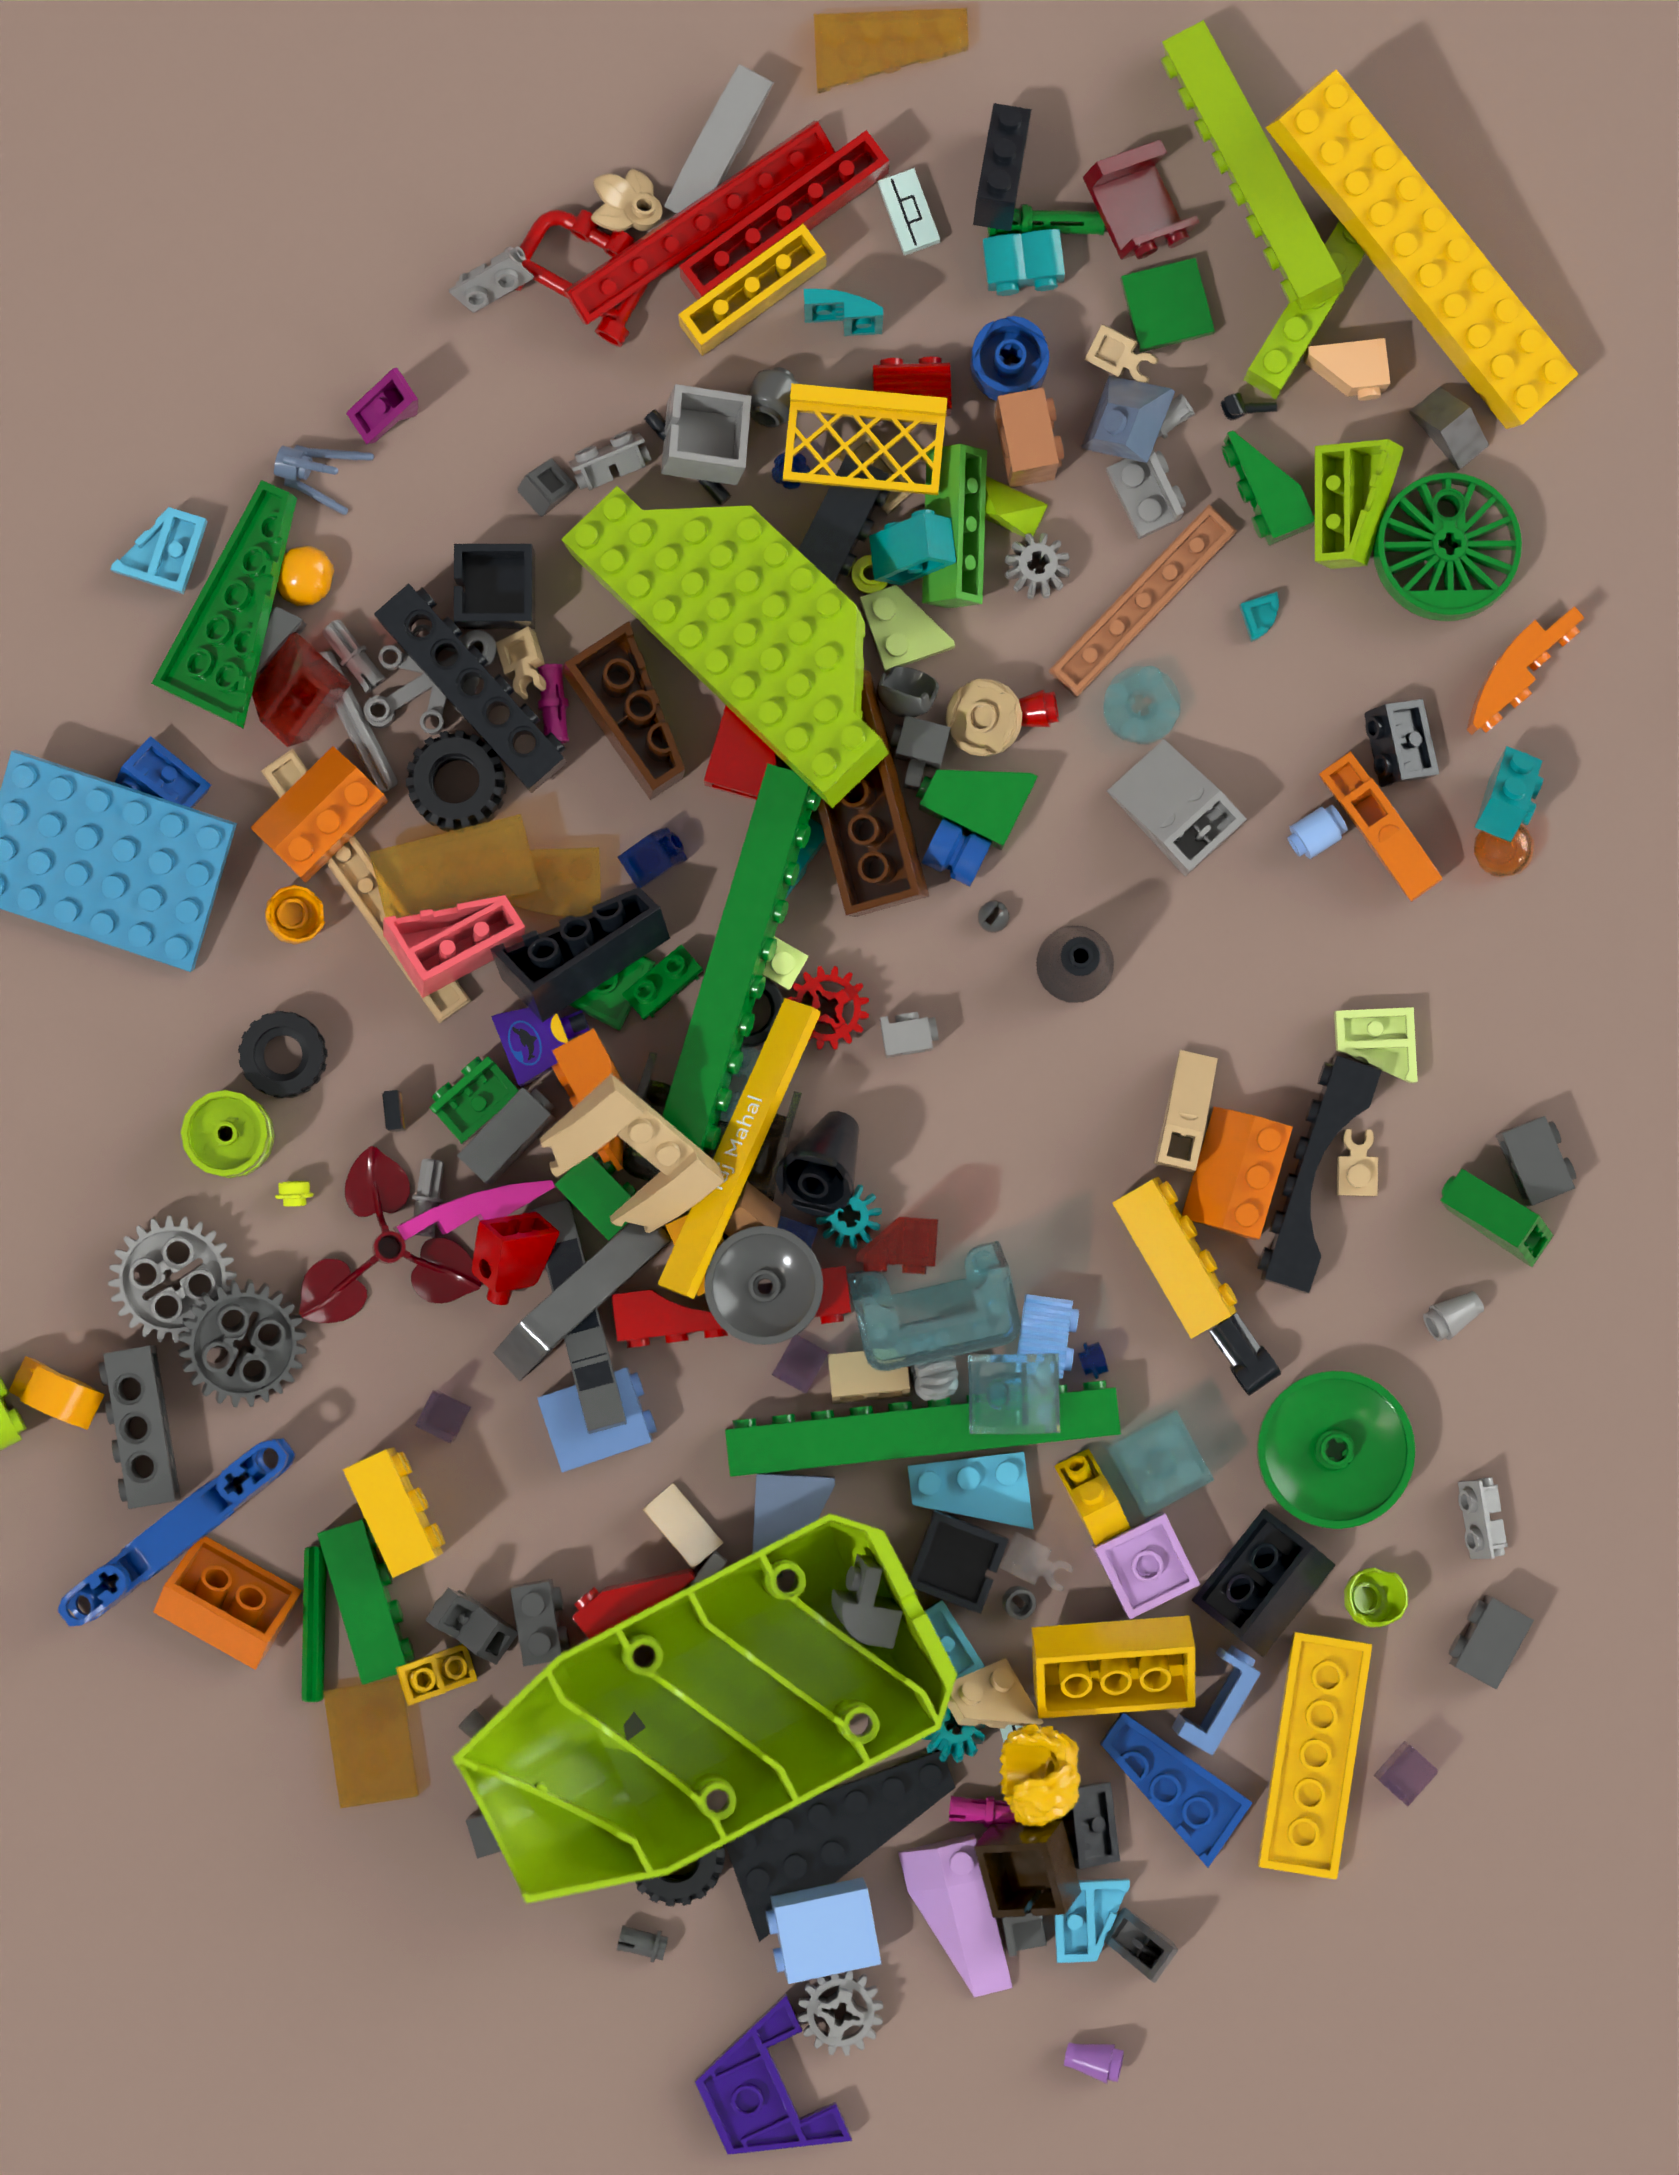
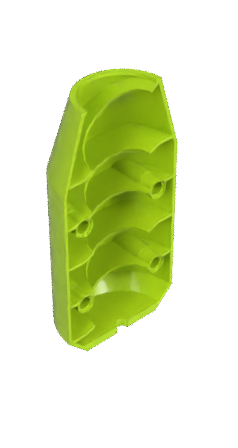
[452,1514,957,1904]

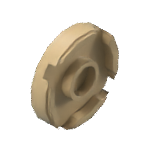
[946,679,1022,756]

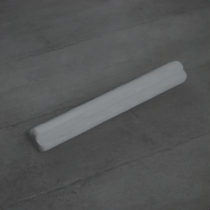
[312,650,398,792]

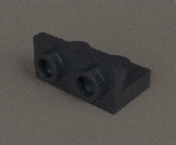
[1364,699,1439,787]
[1055,1782,1120,1869]

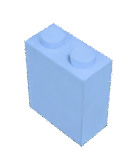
[766,1877,881,1984]

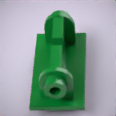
[622,944,703,1020]

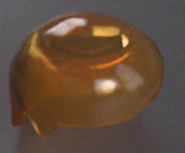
[1474,825,1535,877]

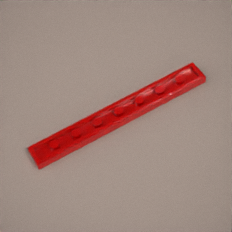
[564,121,835,325]

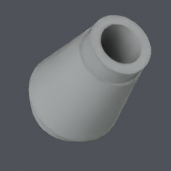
[1423,1291,1484,1341]

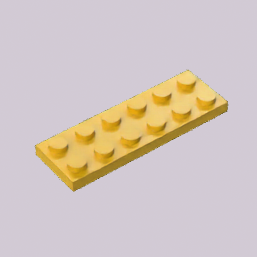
[1258,1631,1372,1880]

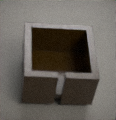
[974,1820,1081,1918]

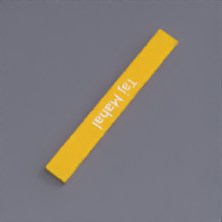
[657,998,821,1299]

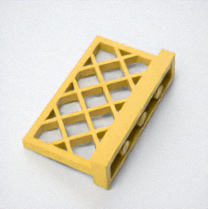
[783,383,947,495]

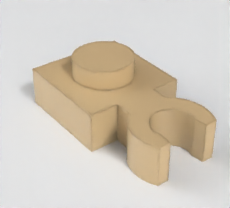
[1085,324,1159,383]
[496,626,546,700]
[1337,1129,1378,1196]

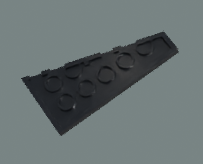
[725,1750,956,1942]

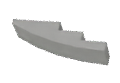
[664,64,774,213]

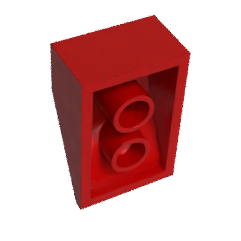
[572,1568,697,1639]

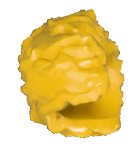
[999,1724,1081,1827]

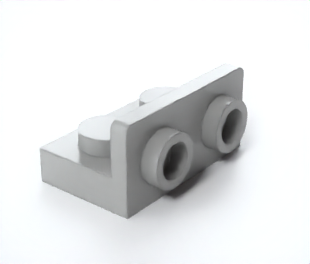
[1106,449,1186,539]

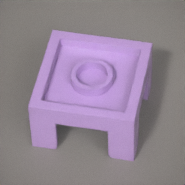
[1092,1511,1200,1620]

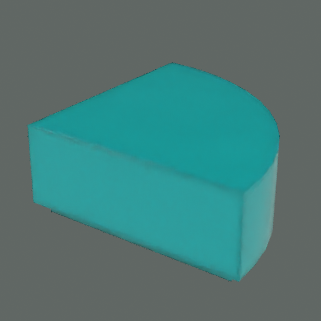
[1239,592,1279,642]

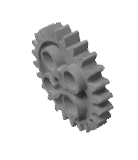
[108,1215,237,1343]

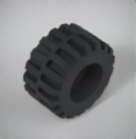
[406,730,507,833]
[635,1844,726,1907]

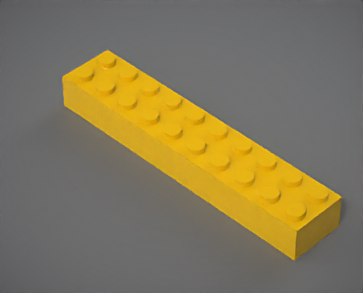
[1265,69,1579,429]

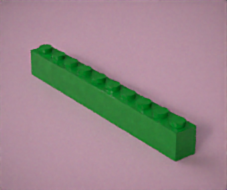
[662,764,821,1156]
[725,1380,1121,1477]

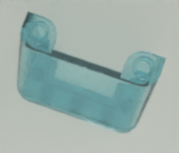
[847,1241,1021,1371]

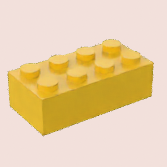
[1032,1616,1195,1719]

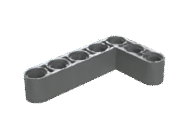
[493,1223,672,1382]

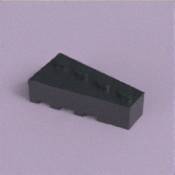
[490,887,670,1022]

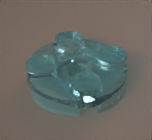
[1103,666,1181,745]

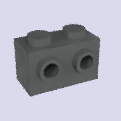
[510,1579,570,1667]

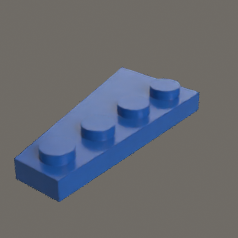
[1100,1712,1252,1868]

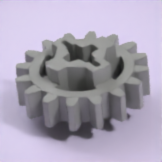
[798,1970,883,2056]

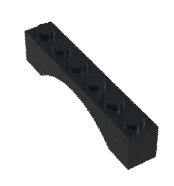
[1257,1056,1382,1294]

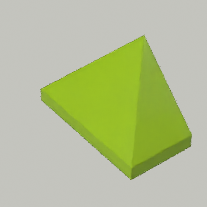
[985,476,1048,537]

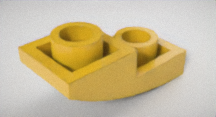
[396,1644,478,1706]

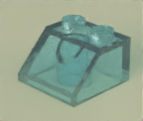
[968,1353,1060,1434]

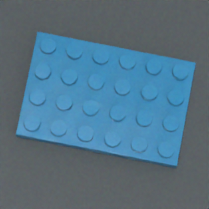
[0,750,237,972]

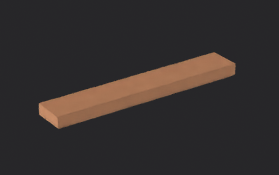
[1049,504,1237,698]

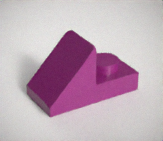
[346,368,418,445]

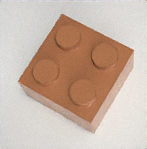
[994,387,1064,488]

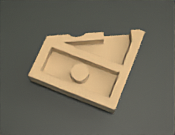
[947,1658,1044,1729]

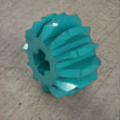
[816,1185,882,1249]
[922,1706,986,1763]

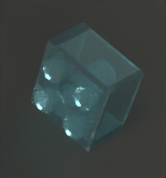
[1105,1409,1214,1518]

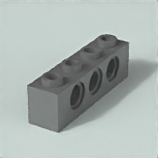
[99,1345,181,1509]

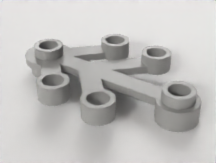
[363,624,497,735]

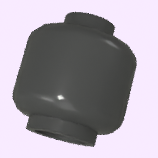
[748,367,799,428]

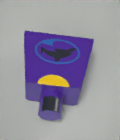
[491,1008,590,1088]

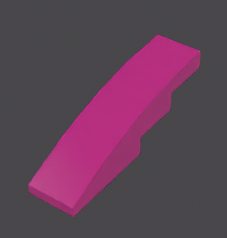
[393,1180,556,1241]

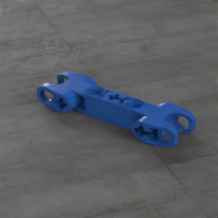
[57,1438,296,1627]

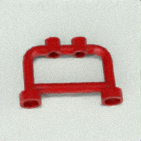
[514,210,649,347]

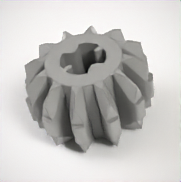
[1005,533,1070,599]
[906,1333,959,1401]

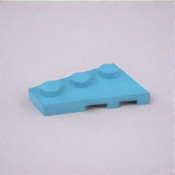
[907,1451,1034,1529]

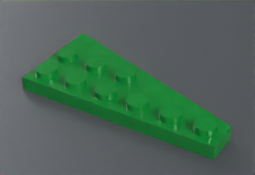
[151,480,297,729]

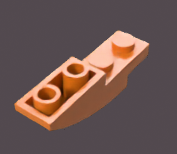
[1467,606,1585,735]
[1319,751,1443,902]

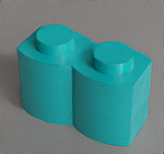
[982,229,1065,296]

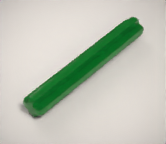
[301,1546,326,1703]

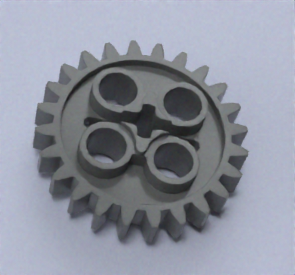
[178,1279,307,1407]

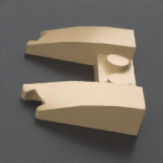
[540,1074,724,1233]

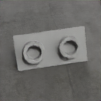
[449,246,534,313]
[569,431,651,490]
[1458,1477,1508,1559]

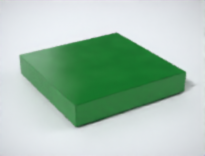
[1120,257,1215,353]
[569,956,656,1031]

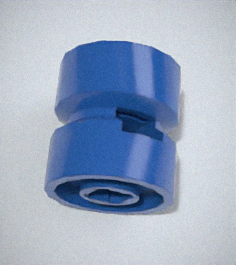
[921,818,992,887]

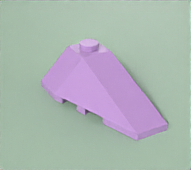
[898,1833,1013,1997]

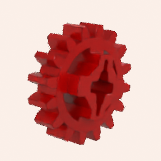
[786,966,869,1050]

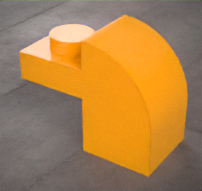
[9,1356,105,1430]

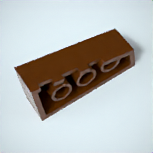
[563,621,685,800]

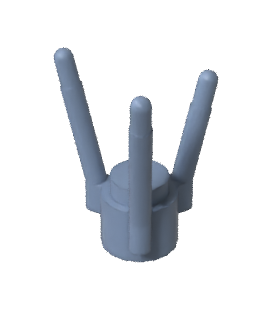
[274,445,374,515]

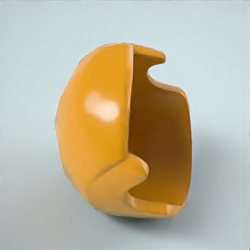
[277,546,334,606]
[265,885,325,945]

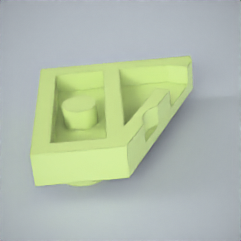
[860,585,955,672]
[1334,1007,1418,1083]

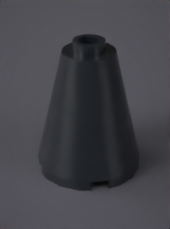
[1036,926,1114,1003]
[775,1111,859,1216]

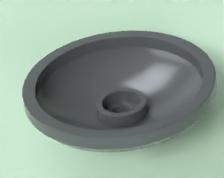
[705,1226,823,1345]

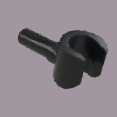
[1221,393,1277,420]

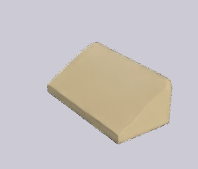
[643,1483,724,1569]

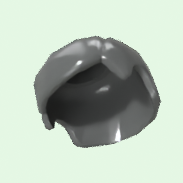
[876,666,939,718]

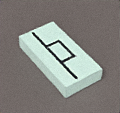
[878,168,940,256]

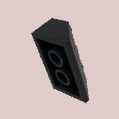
[1191,1508,1336,1657]

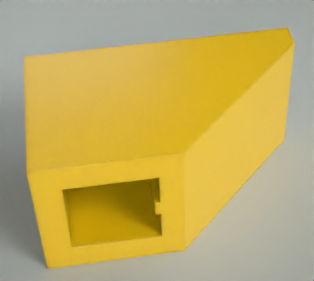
[1054,1448,1130,1546]

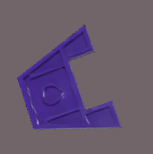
[695,1993,852,2155]

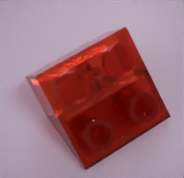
[252,632,352,747]
[855,1217,938,1275]

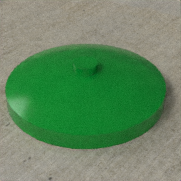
[1257,1371,1415,1529]

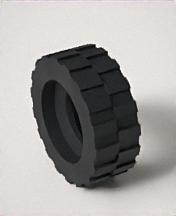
[238,1011,328,1098]

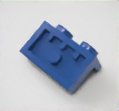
[115,736,211,808]

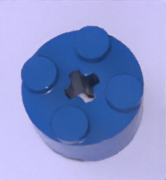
[970,316,1050,401]

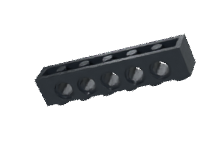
[374,583,567,793]

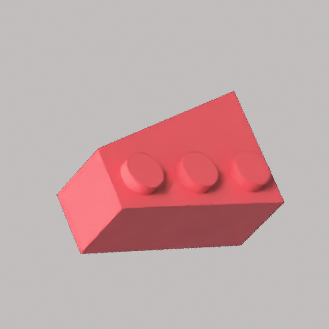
[383,895,525,998]

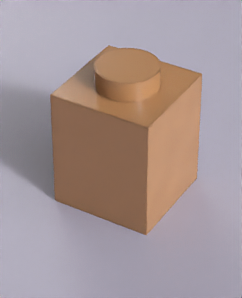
[723,1181,781,1237]

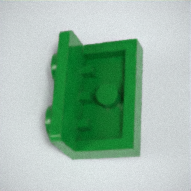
[429,1056,519,1144]

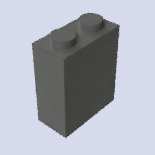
[457,1087,556,1186]

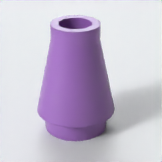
[1064,2042,1124,2084]

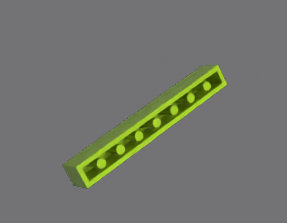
[1160,20,1344,312]

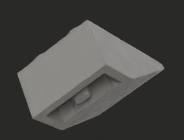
[1107,739,1247,876]

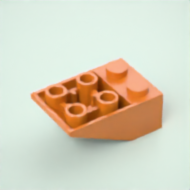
[552,1028,625,1171]

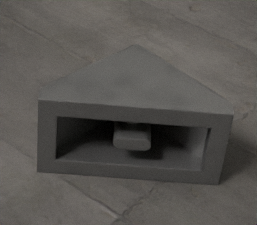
[1409,386,1489,471]
[1104,1907,1178,1983]

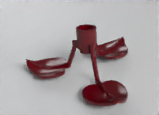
[299,1146,481,1323]

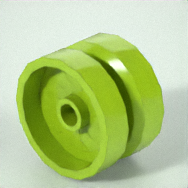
[181,1090,275,1178]

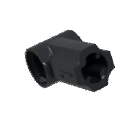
[1208,1313,1282,1396]

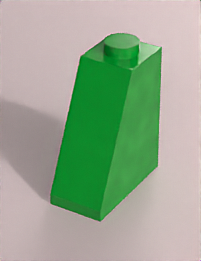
[916,770,1038,850]
[1440,1168,1554,1267]

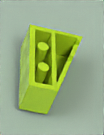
[1315,439,1404,569]

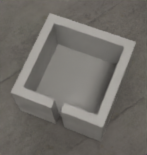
[661,384,751,485]

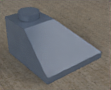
[1081,376,1175,463]

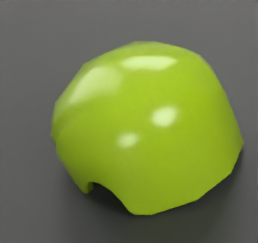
[1344,1567,1408,1628]

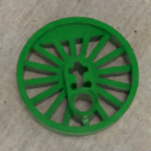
[1373,473,1522,621]

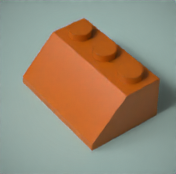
[250,746,388,883]
[1181,1106,1293,1240]
[153,1536,303,1670]

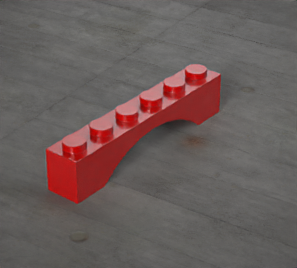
[612,1266,851,1348]

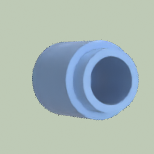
[1287,805,1348,859]

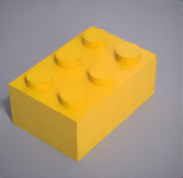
[343,1447,445,1578]

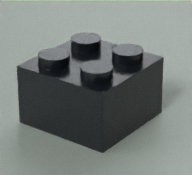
[454,544,535,629]
[908,1509,1009,1614]

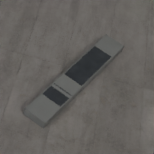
[531,1199,627,1434]

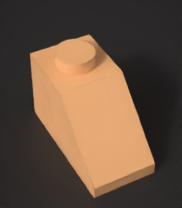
[1304,338,1390,401]

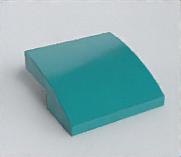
[804,289,883,336]

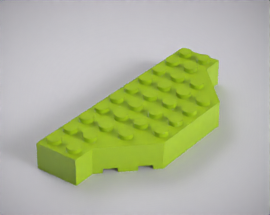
[561,486,889,808]

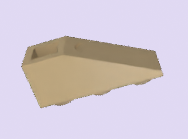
[1154,1050,1218,1172]

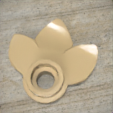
[591,169,663,232]

